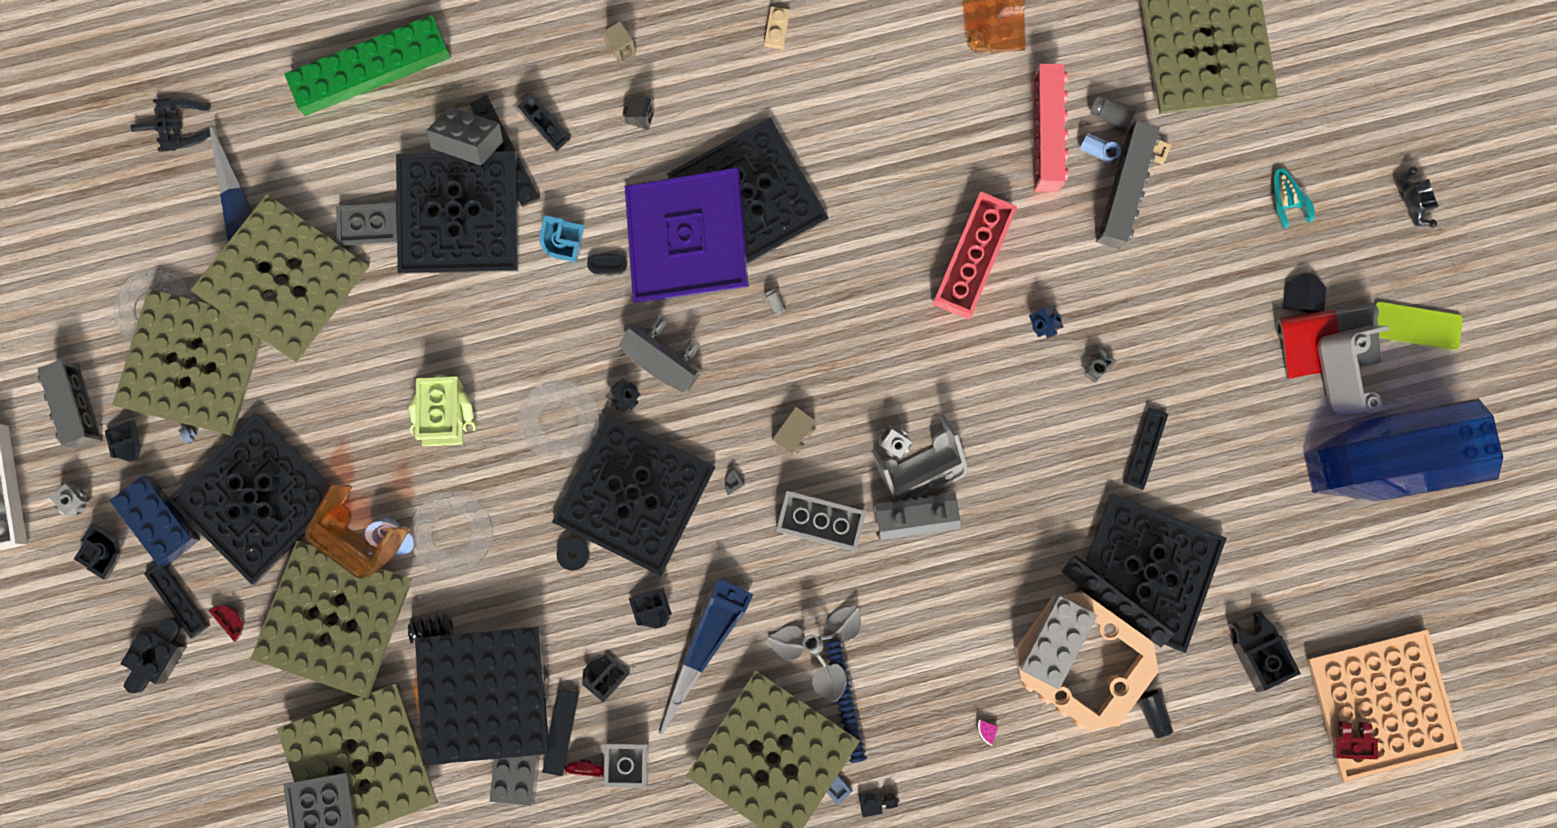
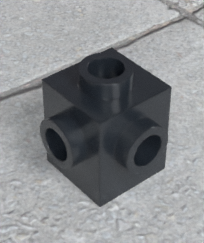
[605,378,641,412]

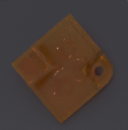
[962,0,1026,53]

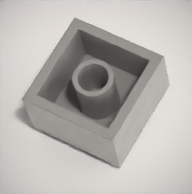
[604,742,649,788]

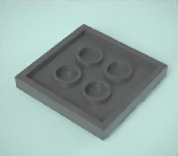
[283,772,357,828]

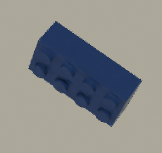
[109,475,200,566]

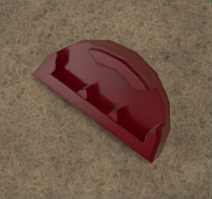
[208,605,244,642]
[564,759,604,778]

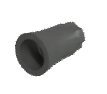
[1090,96,1137,132]

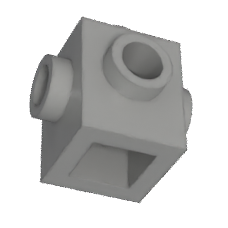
[878,424,912,458]
[49,483,90,517]

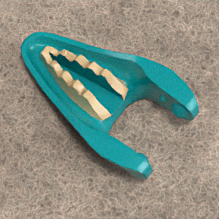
[1274,168,1315,229]

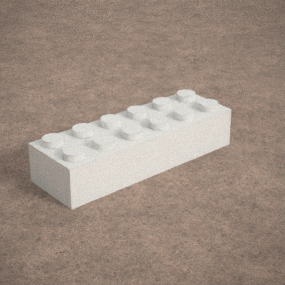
[0,424,28,550]

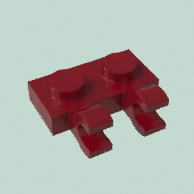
[1333,721,1378,760]

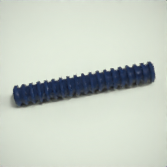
[824,640,868,763]

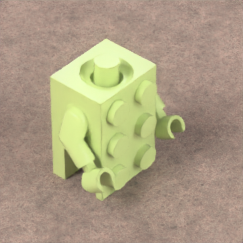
[409,374,477,446]

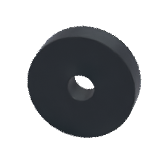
[556,538,590,571]

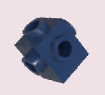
[1029,305,1064,338]

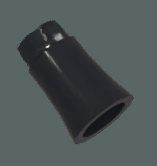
[1137,689,1173,738]

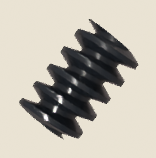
[408,612,454,644]

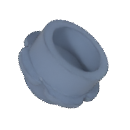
[178,425,196,444]

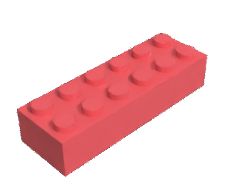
[1033,64,1068,192]
[932,191,1017,320]

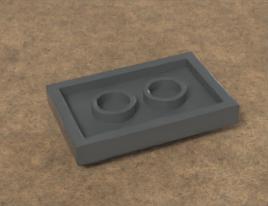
[336,203,397,247]

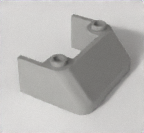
[1317,325,1403,415]
[871,415,968,503]

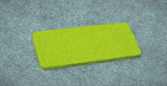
[1375,302,1463,350]

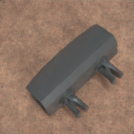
[619,316,702,392]
[872,492,961,540]

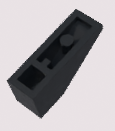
[513,92,571,152]

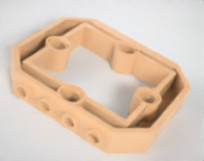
[1015,591,1158,730]

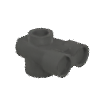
[1084,347,1116,382]

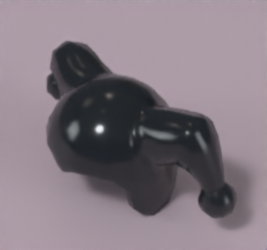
[1395,166,1439,228]

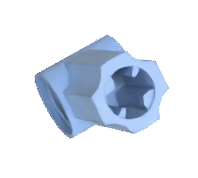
[1080,133,1121,165]

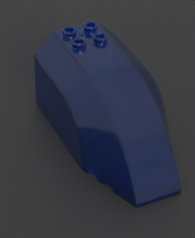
[1304,399,1504,502]

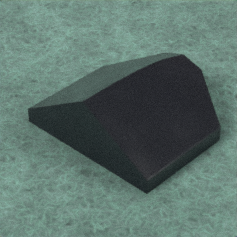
[1283,274,1326,313]
[105,420,141,462]
[629,587,672,629]
[582,655,630,702]

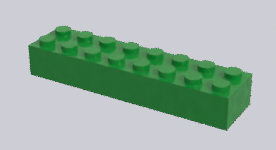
[284,15,451,116]

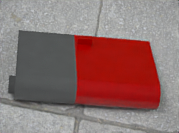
[1275,302,1381,379]

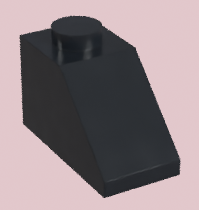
[623,98,654,130]

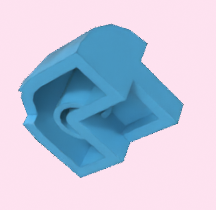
[540,215,585,263]

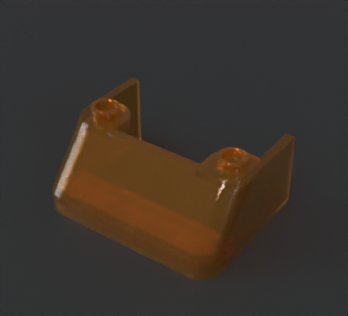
[305,485,410,579]

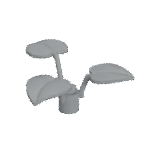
[768,606,861,702]

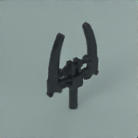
[130,98,211,152]

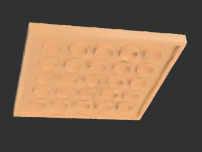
[1307,630,1464,782]

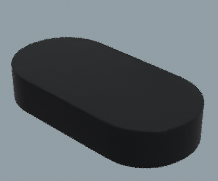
[587,254,628,275]

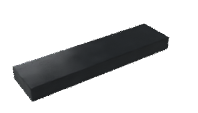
[1123,408,1169,490]
[144,564,210,639]
[542,689,580,776]

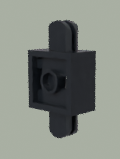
[120,618,187,694]

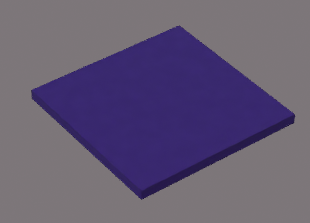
[625,167,749,303]

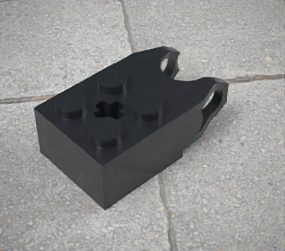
[1229,611,1301,692]

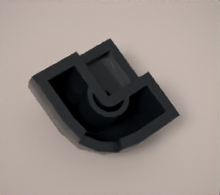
[74,523,122,580]

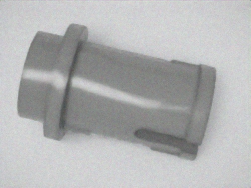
[764,289,786,316]

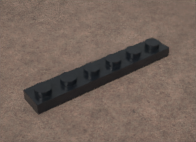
[470,95,540,208]
[1061,555,1174,648]

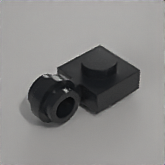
[858,792,900,818]

